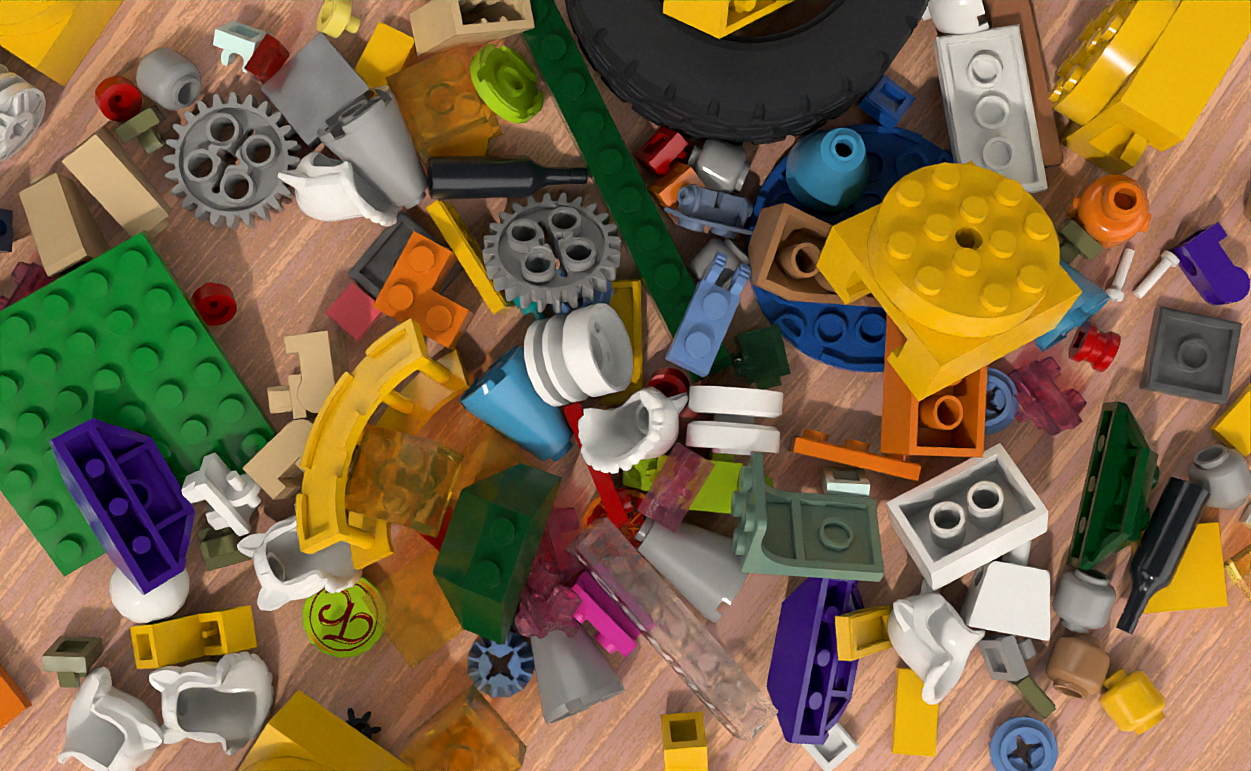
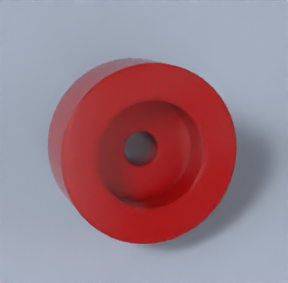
[94,76,142,122]
[191,282,237,326]
[646,367,690,398]

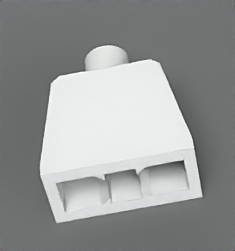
[959,541,1050,641]

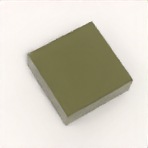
[1007,675,1056,719]

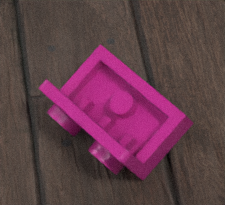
[564,562,652,657]

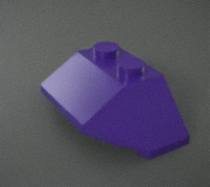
[49,418,195,595]
[766,577,864,745]

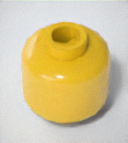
[1099,668,1166,735]

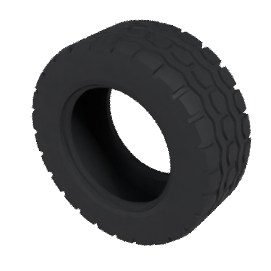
[565,0,930,146]

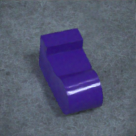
[1169,222,1250,306]

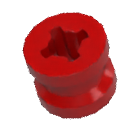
[1068,321,1121,372]

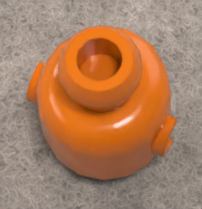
[1067,173,1152,248]

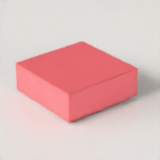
[325,282,383,341]

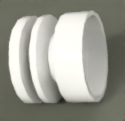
[0,63,46,162]
[524,303,633,407]

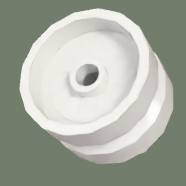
[685,386,783,455]

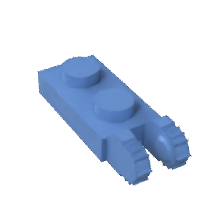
[665,251,751,377]

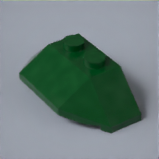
[1066,402,1160,570]
[432,463,563,644]

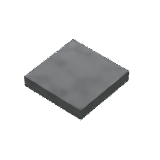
[260,32,375,150]
[348,210,464,298]
[1139,307,1242,405]

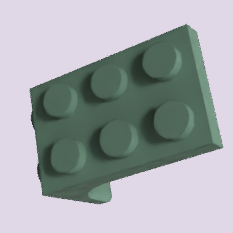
[731,452,884,582]

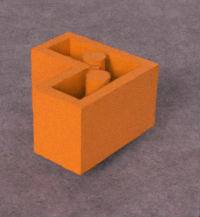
[372,231,474,350]

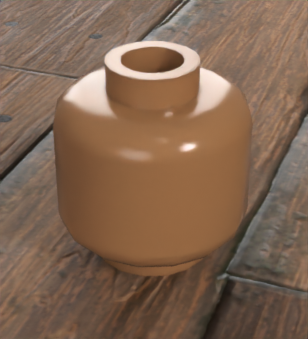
[1046,632,1110,700]

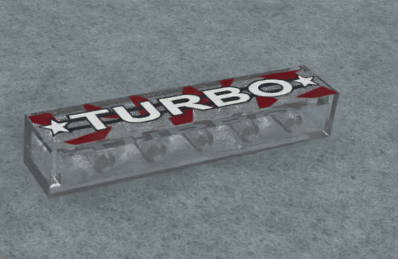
[565,517,779,743]

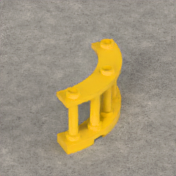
[296,318,471,570]

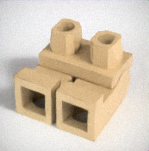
[267,331,349,419]
[242,419,357,500]

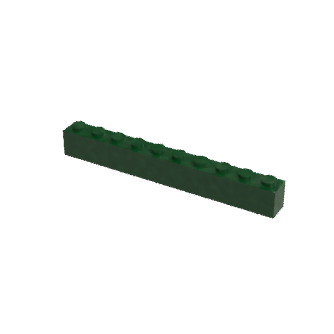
[519,0,733,385]

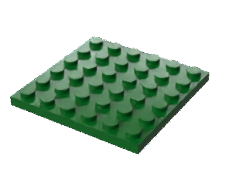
[0,230,278,576]

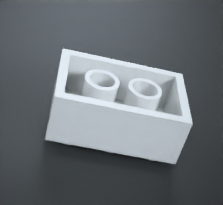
[887,443,1049,591]

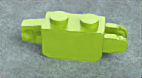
[623,447,774,514]

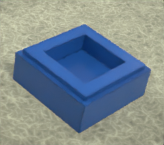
[858,74,916,131]

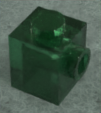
[731,324,791,390]

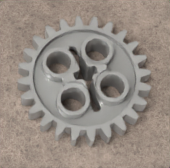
[163,92,303,230]
[482,193,621,313]

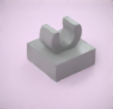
[977,634,1037,681]

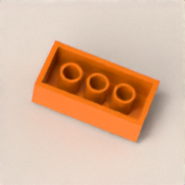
[880,314,988,458]

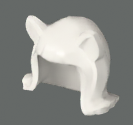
[278,151,399,227]
[578,387,689,474]
[237,503,364,611]
[887,579,985,705]
[149,651,274,755]
[57,667,165,771]

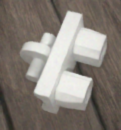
[181,453,261,536]

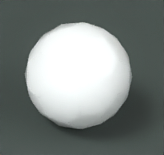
[109,566,190,624]

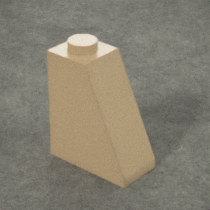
[409,0,535,56]
[61,125,171,239]
[19,172,110,279]

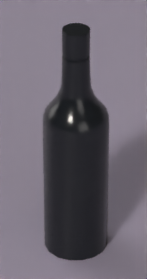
[427,155,587,199]
[1116,477,1211,635]

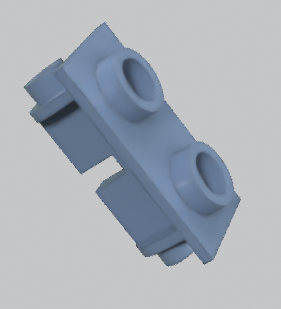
[664,184,753,239]

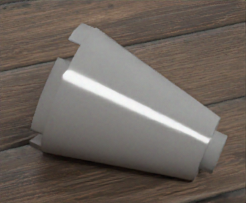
[316,85,429,209]
[634,513,749,623]
[527,598,625,724]

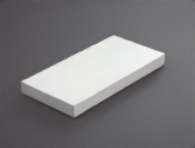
[933,24,1048,194]

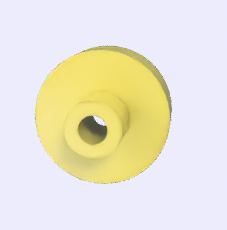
[317,0,361,38]

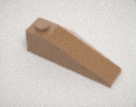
[748,203,883,308]

